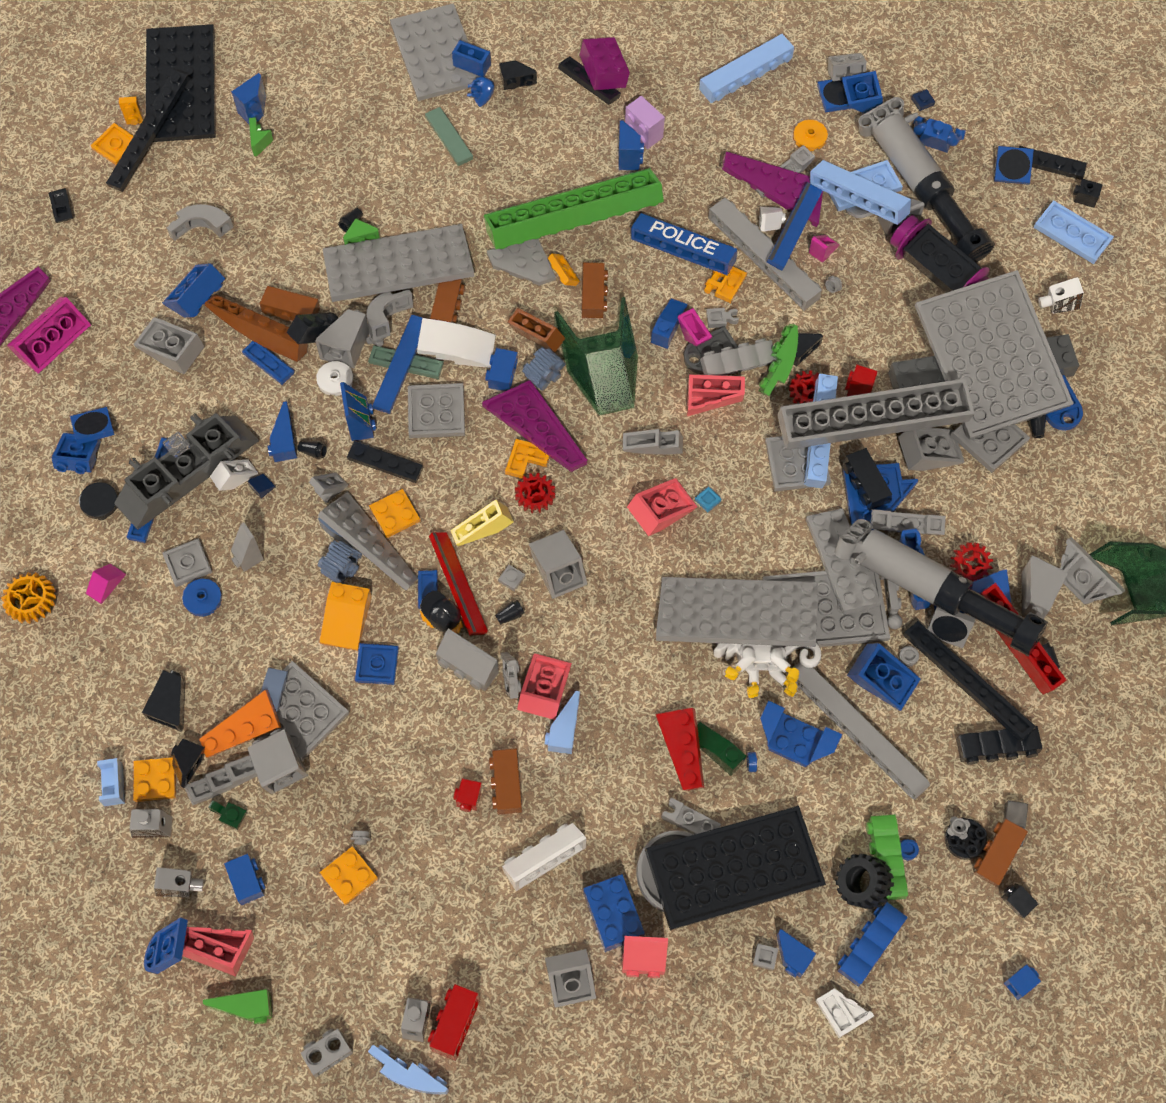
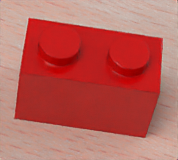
[845,364,878,397]

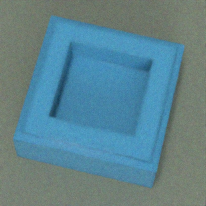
[695,486,722,513]

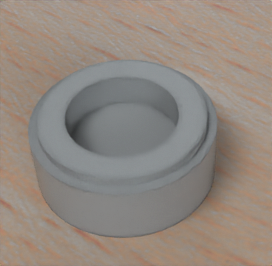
[899,646,919,667]

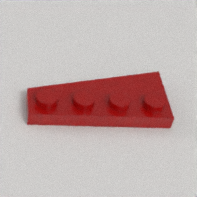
[655,708,704,791]

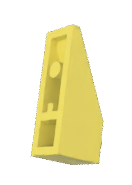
[451,500,514,546]

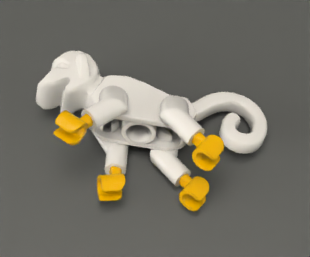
[714,643,821,698]

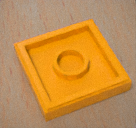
[90,123,133,165]

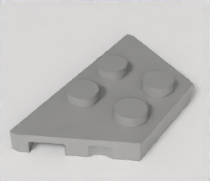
[1059,537,1125,604]
[500,652,521,699]

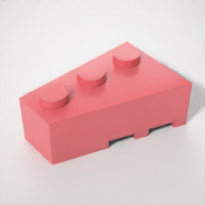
[687,374,745,416]
[182,927,254,977]

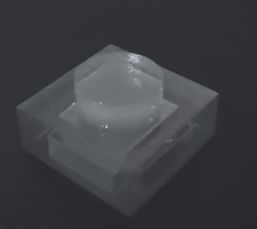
[163,432,190,458]

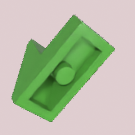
[249,117,273,156]

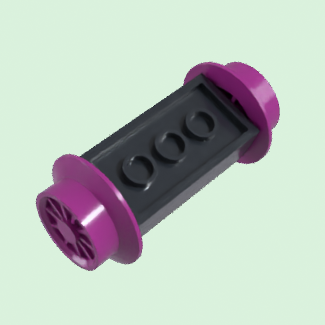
[890,215,990,293]

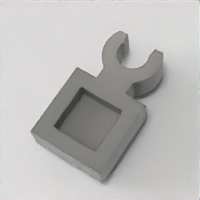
[706,308,739,328]

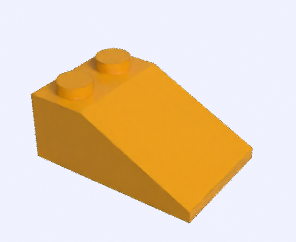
[320,582,372,651]

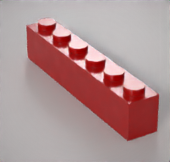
[979,583,1067,695]

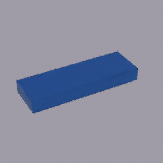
[242,341,294,385]

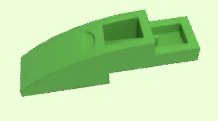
[758,324,798,396]

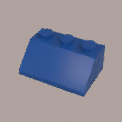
[162,263,225,318]

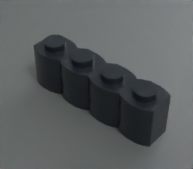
[956,726,1043,765]

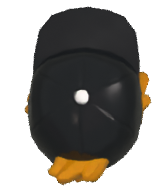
[420,591,463,634]

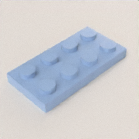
[828,160,903,212]
[1033,200,1114,264]

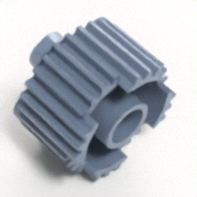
[522,347,566,391]
[317,540,362,584]

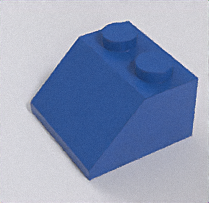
[842,71,883,114]
[231,73,266,124]
[619,121,644,170]

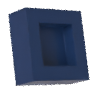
[911,89,935,111]

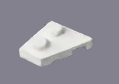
[816,989,874,1038]

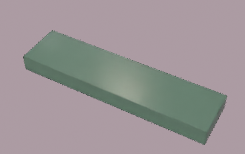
[425,107,473,166]
[368,345,444,380]

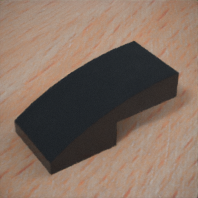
[48,188,74,223]

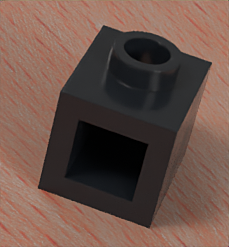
[1073,179,1103,208]
[1001,883,1039,918]

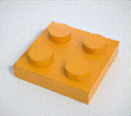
[369,489,421,538]
[133,757,176,802]
[319,846,378,905]

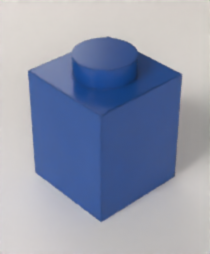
[1004,965,1041,1000]

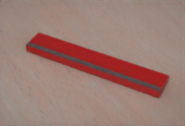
[429,532,488,636]

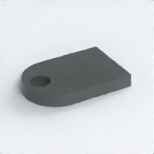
[684,326,739,374]

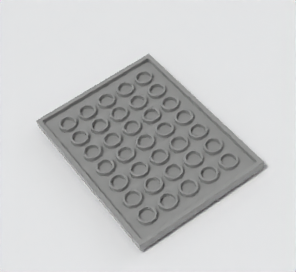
[914,270,1074,440]

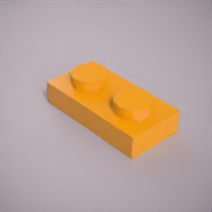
[119,97,144,125]
[548,253,580,286]

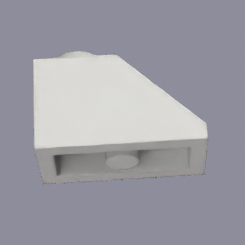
[759,207,785,231]
[210,459,258,491]

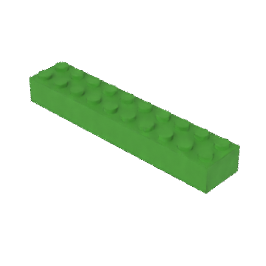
[483,168,664,249]

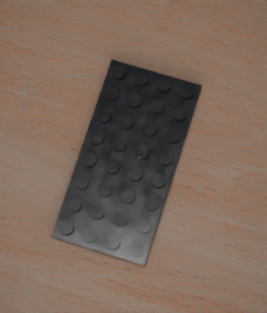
[146,24,216,142]
[645,806,826,931]

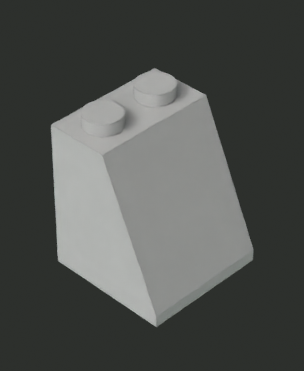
[315,309,369,368]
[529,530,587,599]
[1021,555,1068,619]
[248,729,308,794]

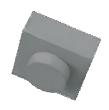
[498,565,525,592]
[753,944,778,971]

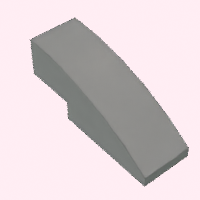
[623,429,683,455]

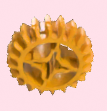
[1,572,57,624]

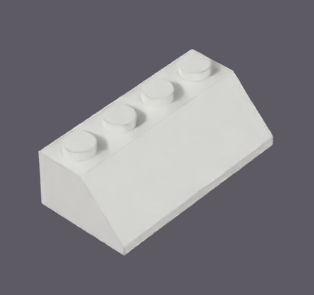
[502,823,586,891]

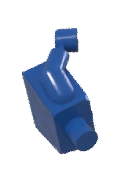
[913,116,966,153]

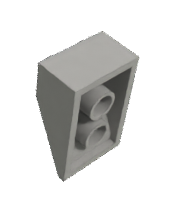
[133,317,204,374]
[898,428,964,471]

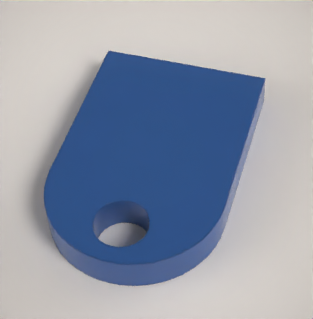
[1045,375,1083,430]
[144,917,188,974]

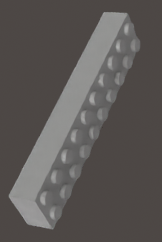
[778,378,975,450]

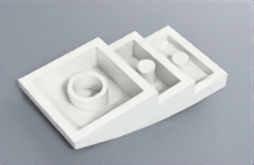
[417,318,496,368]

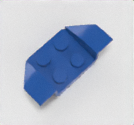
[760,700,842,767]

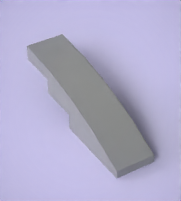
[185,755,257,806]

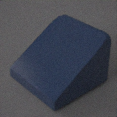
[247,474,276,499]

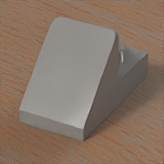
[309,472,348,503]

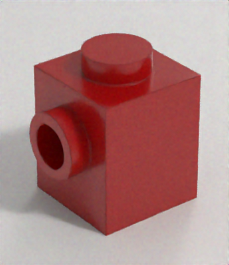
[453,778,482,812]

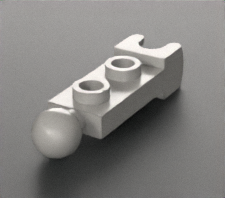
[879,575,903,630]
[661,798,721,835]

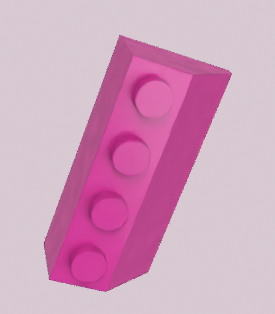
[7,297,91,374]

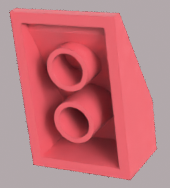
[627,478,697,536]
[517,653,572,720]
[622,936,668,978]

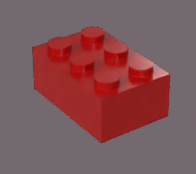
[428,984,480,1061]

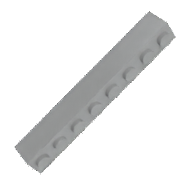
[708,198,822,311]

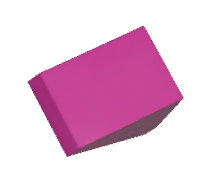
[809,235,840,263]
[677,308,712,346]
[86,564,126,604]

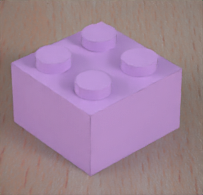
[625,96,665,149]

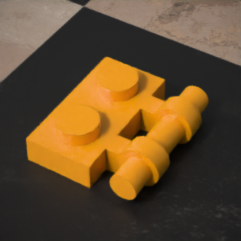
[704,266,747,304]

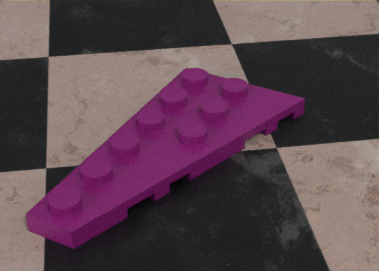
[722,151,823,227]
[0,266,51,346]
[482,380,588,472]

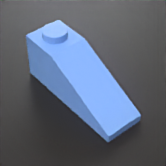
[545,691,580,754]

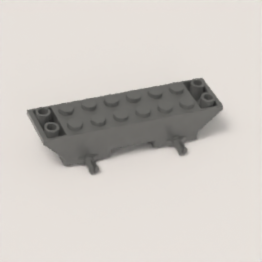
[114,413,259,530]

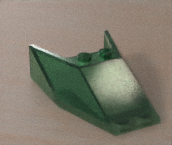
[554,297,638,416]
[1089,541,1166,626]

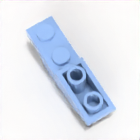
[368,1045,449,1094]

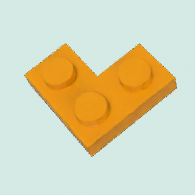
[505,439,550,479]

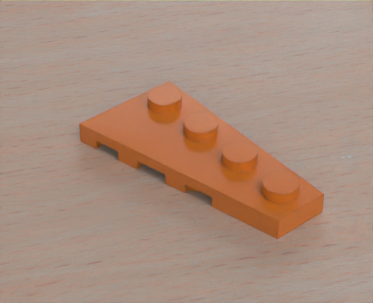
[200,690,281,758]

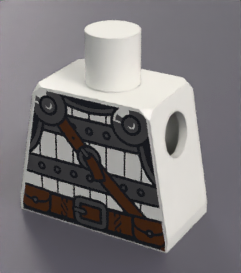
[1038,277,1084,314]

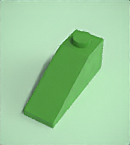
[203,989,273,1024]

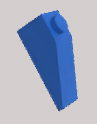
[651,298,688,349]
[267,401,297,462]

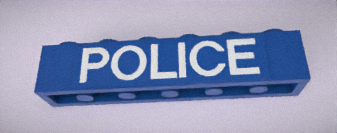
[631,213,737,275]

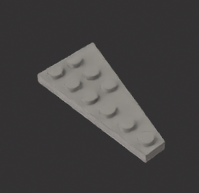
[318,492,418,591]

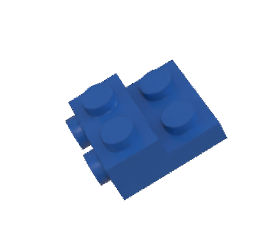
[51,433,101,474]

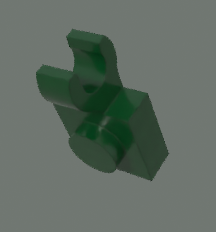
[208,800,247,830]

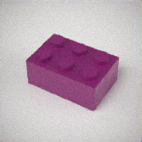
[579,37,630,90]

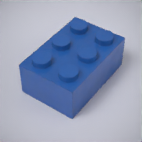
[583,874,645,952]

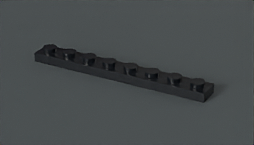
[106,70,190,192]
[903,621,1036,742]

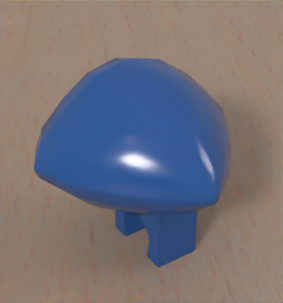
[467,77,495,107]

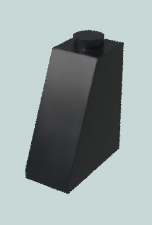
[142,670,185,732]

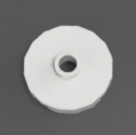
[316,361,353,396]

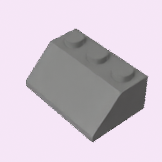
[436,628,499,691]

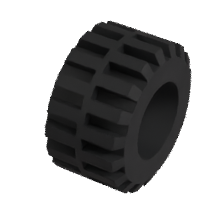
[835,854,894,909]

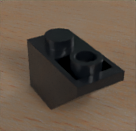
[499,60,537,90]

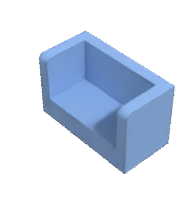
[97,758,125,806]

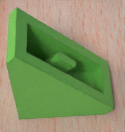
[343,219,380,245]

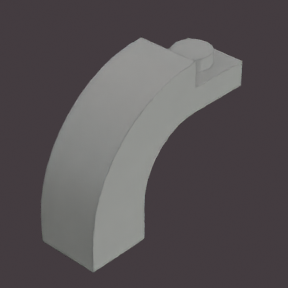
[166,204,233,241]
[366,289,413,341]

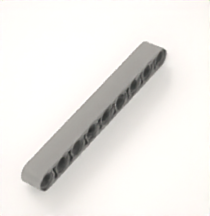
[794,662,930,800]

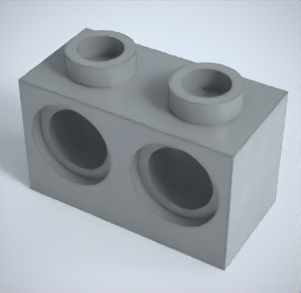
[828,53,867,81]
[301,1029,353,1077]

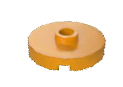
[793,119,828,151]

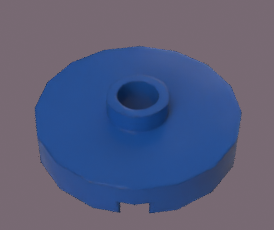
[182,578,222,617]

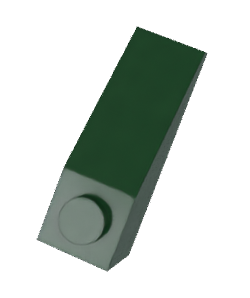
[697,722,746,776]

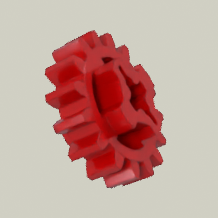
[789,370,819,404]
[515,473,556,513]
[950,542,993,581]

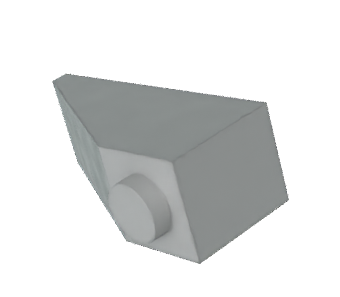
[231,523,264,572]

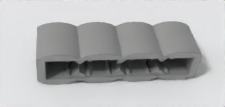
[700,338,777,376]

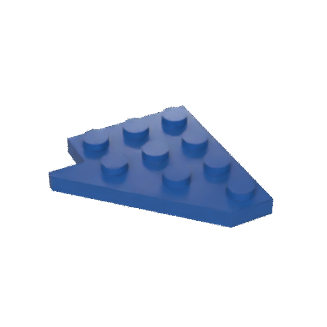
[842,463,918,530]

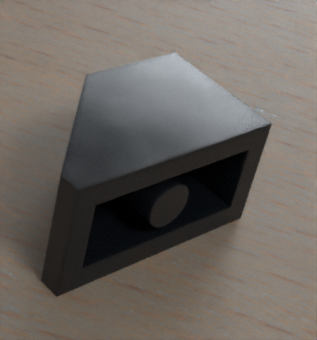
[794,333,823,367]
[171,739,205,788]

